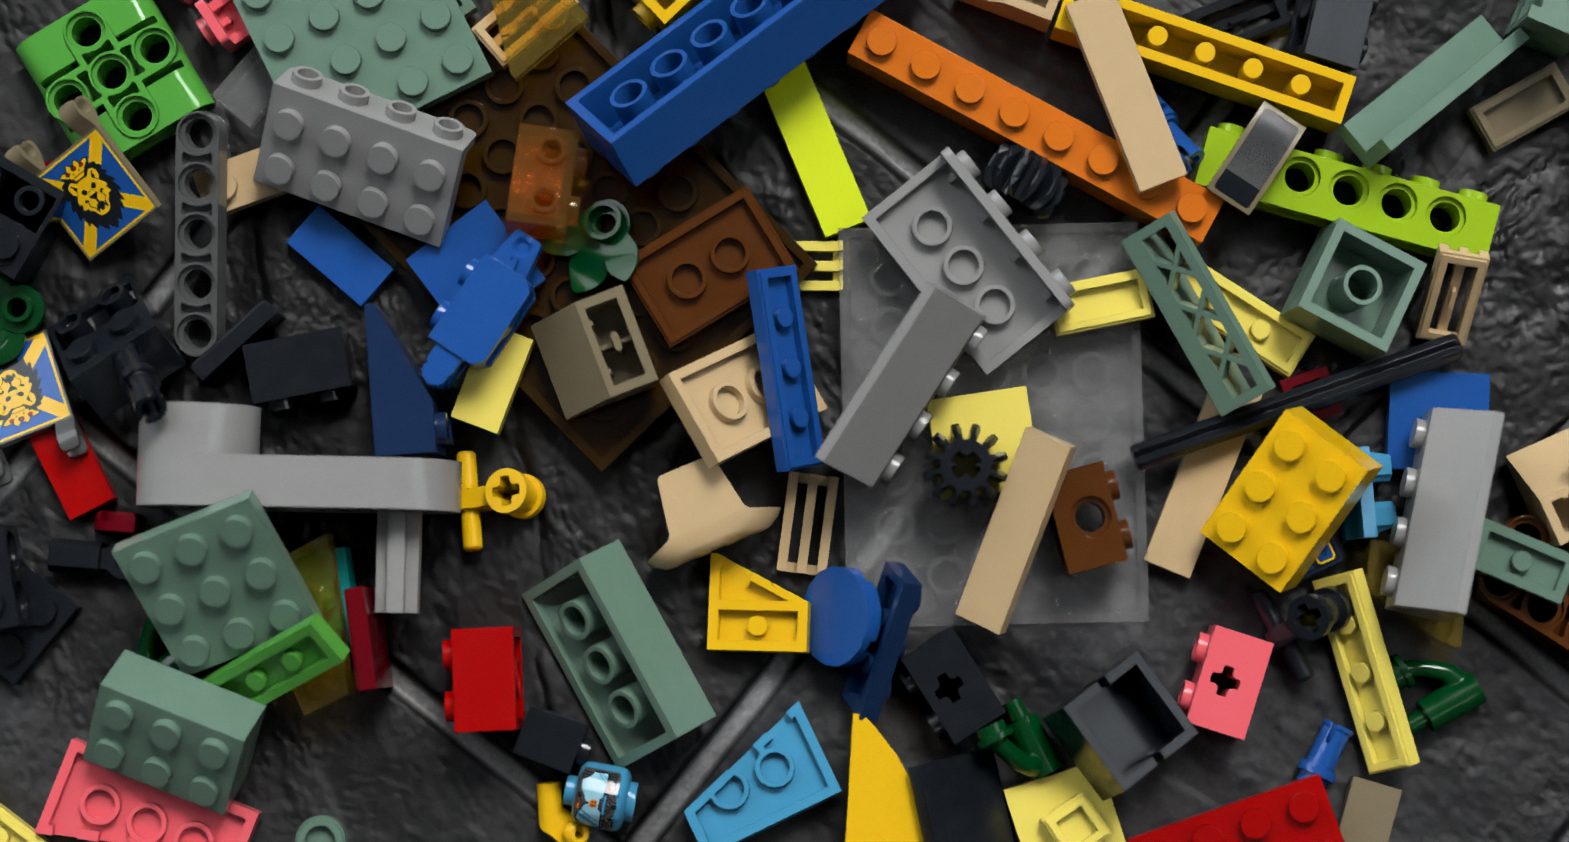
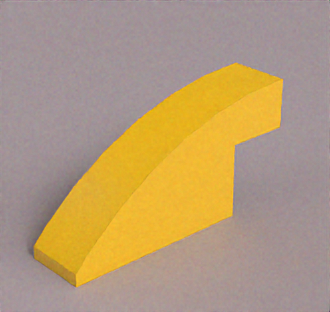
[844,713,923,842]

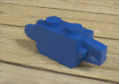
[420,228,544,392]

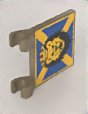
[5,95,162,261]

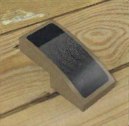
[1207,100,1306,216]

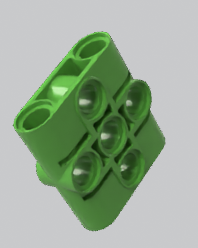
[16,0,216,162]

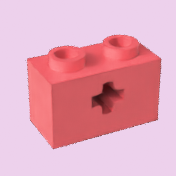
[1176,625,1274,740]

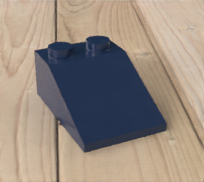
[364,303,455,459]

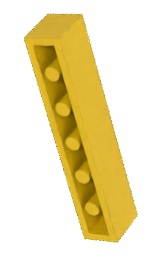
[1049,0,1357,134]

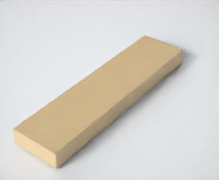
[1064,0,1188,194]
[1141,393,1263,579]
[955,427,1077,635]

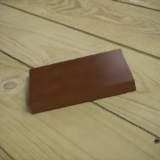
[629,185,799,349]

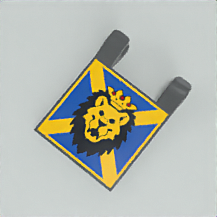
[0,329,88,487]

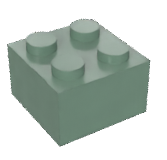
[1280,218,1427,361]

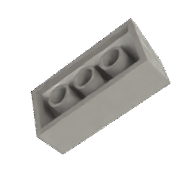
[815,282,988,487]
[1380,407,1505,622]

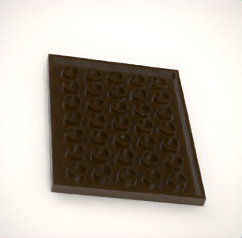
[356,0,818,473]

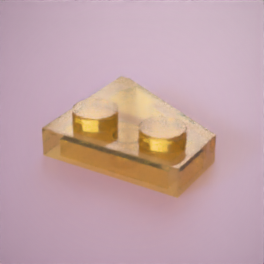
[492,0,590,82]

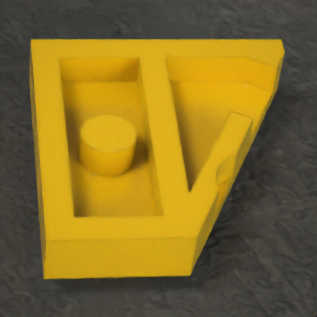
[707,553,811,654]

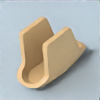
[646,458,781,570]

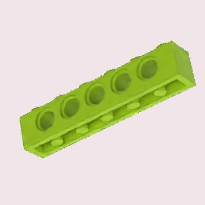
[1191,122,1501,269]

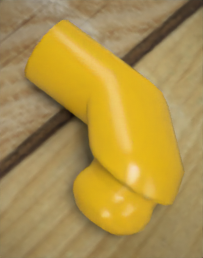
[536,781,590,842]

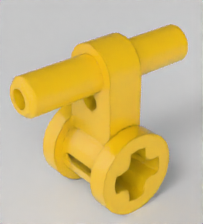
[456,451,546,552]

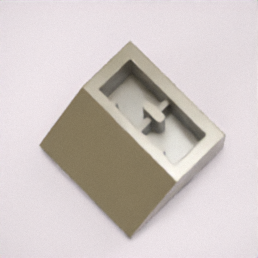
[531,285,661,420]

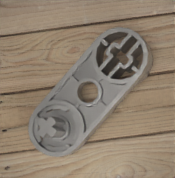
[136,402,462,614]

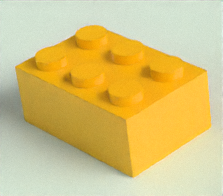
[1200,406,1383,593]

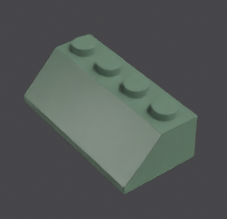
[522,539,716,767]

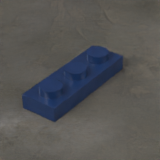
[841,561,923,722]

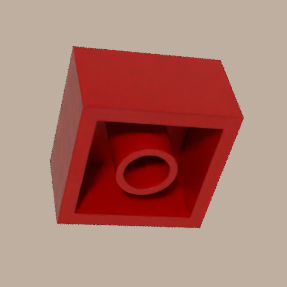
[442,626,525,733]

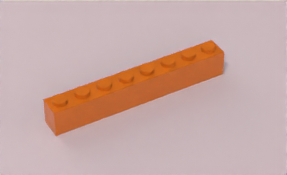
[846,10,1225,248]

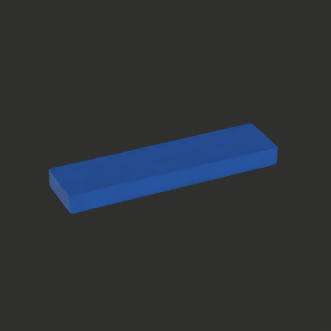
[746,264,826,472]

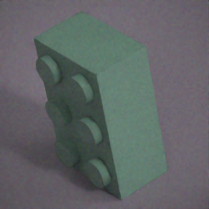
[83,649,267,815]

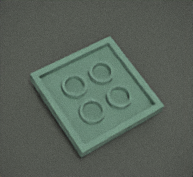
[112,489,323,675]

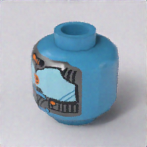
[563,761,639,832]

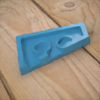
[684,700,843,842]

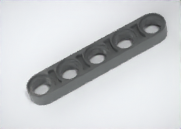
[174,111,228,357]

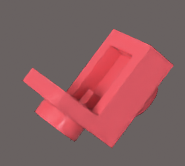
[195,0,252,53]

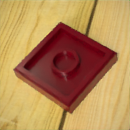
[344,586,394,691]

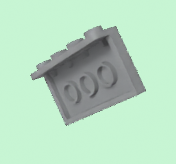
[254,66,476,248]
[862,147,1076,376]

